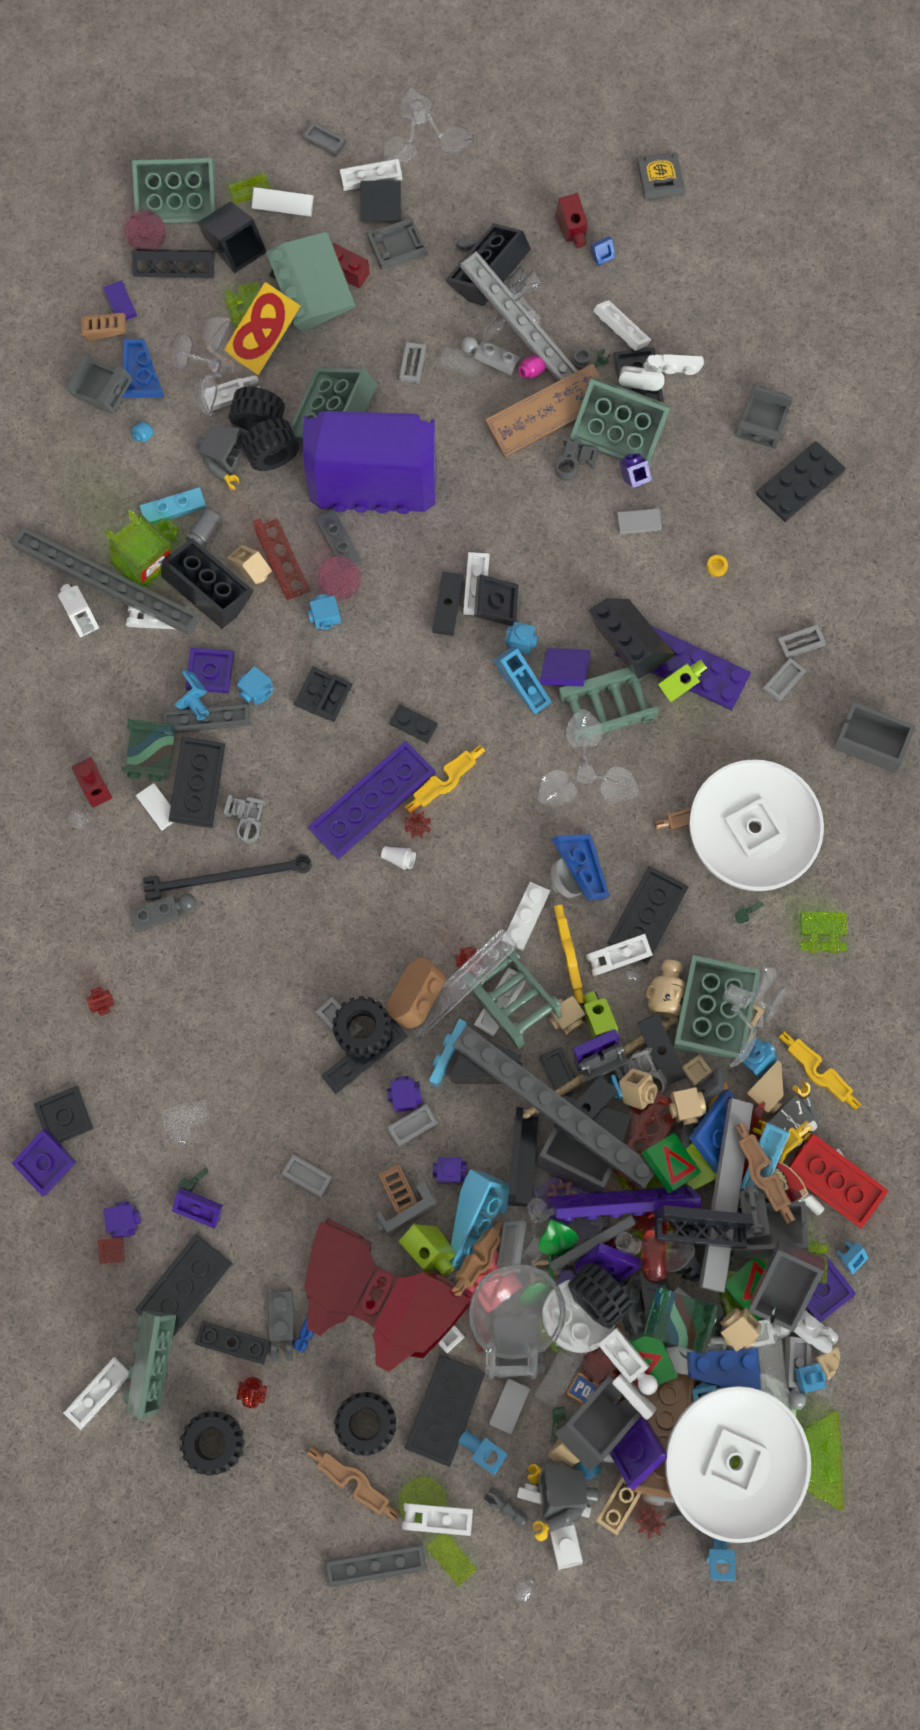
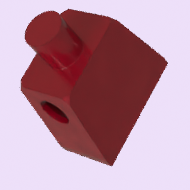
[555,193,588,248]
[72,757,112,808]

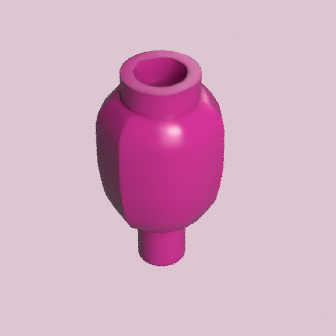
[518,355,546,378]

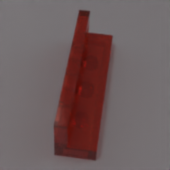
[253,518,310,600]
[612,1092,676,1190]

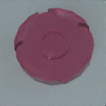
[125,211,166,249]
[318,556,361,600]

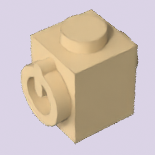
[548,996,586,1035]
[619,1068,657,1110]
[669,1088,706,1125]
[720,1307,762,1352]

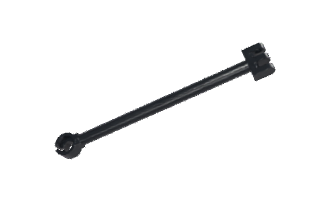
[143,854,312,901]

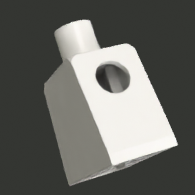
[58,584,99,637]
[549,1522,582,1570]

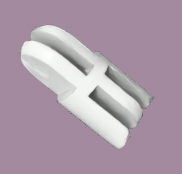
[619,366,665,391]

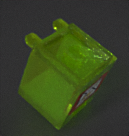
[105,510,171,587]

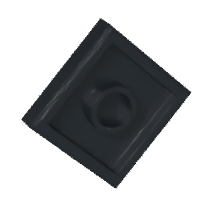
[474,574,519,626]
[34,1086,94,1143]

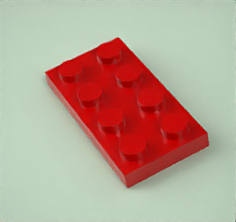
[788,1133,889,1229]

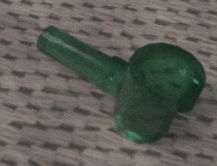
[593,349,610,368]
[735,901,764,924]
[178,1168,209,1192]
[550,1406,566,1442]

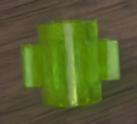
[152,518,179,546]

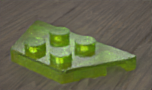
[803,1411,844,1510]

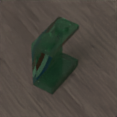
[121,719,176,782]
[644,1287,718,1355]

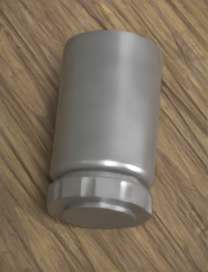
[185,509,223,548]

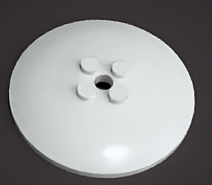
[689,760,824,891]
[665,1386,811,1543]

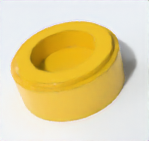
[706,555,728,577]

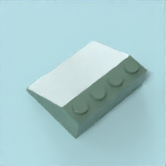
[132,158,216,224]
[266,232,357,332]
[291,368,377,444]
[570,377,672,466]
[673,955,761,1059]
[124,1310,176,1419]

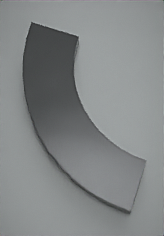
[669,1067,724,1149]

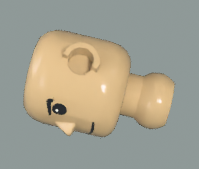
[646,960,686,1017]

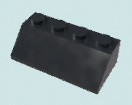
[446,223,531,306]
[161,538,253,629]
[589,598,675,680]

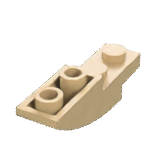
[596,1475,642,1535]

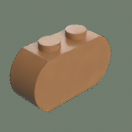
[386,958,445,1029]

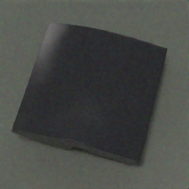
[360,180,401,222]
[293,666,353,722]

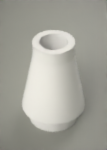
[381,846,416,870]

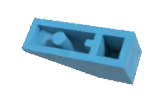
[493,648,552,715]

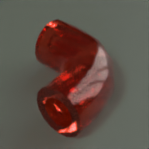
[642,1214,669,1281]

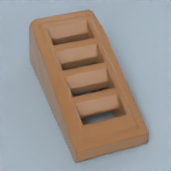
[81,313,126,342]
[378,1164,417,1215]

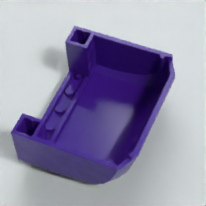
[303,411,437,514]

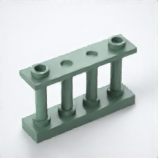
[558,667,659,743]
[461,944,562,1049]

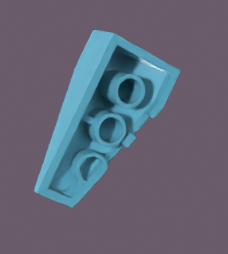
[449,1169,509,1269]

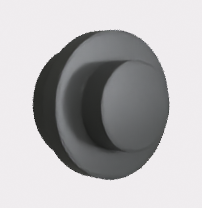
[572,348,592,369]

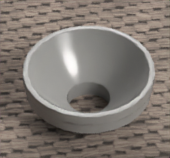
[549,858,582,898]

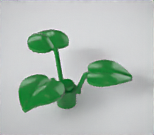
[517,1219,580,1307]

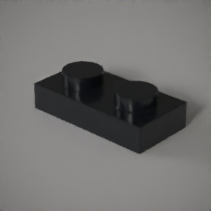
[389,704,438,744]

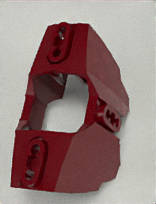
[304,1218,472,1372]

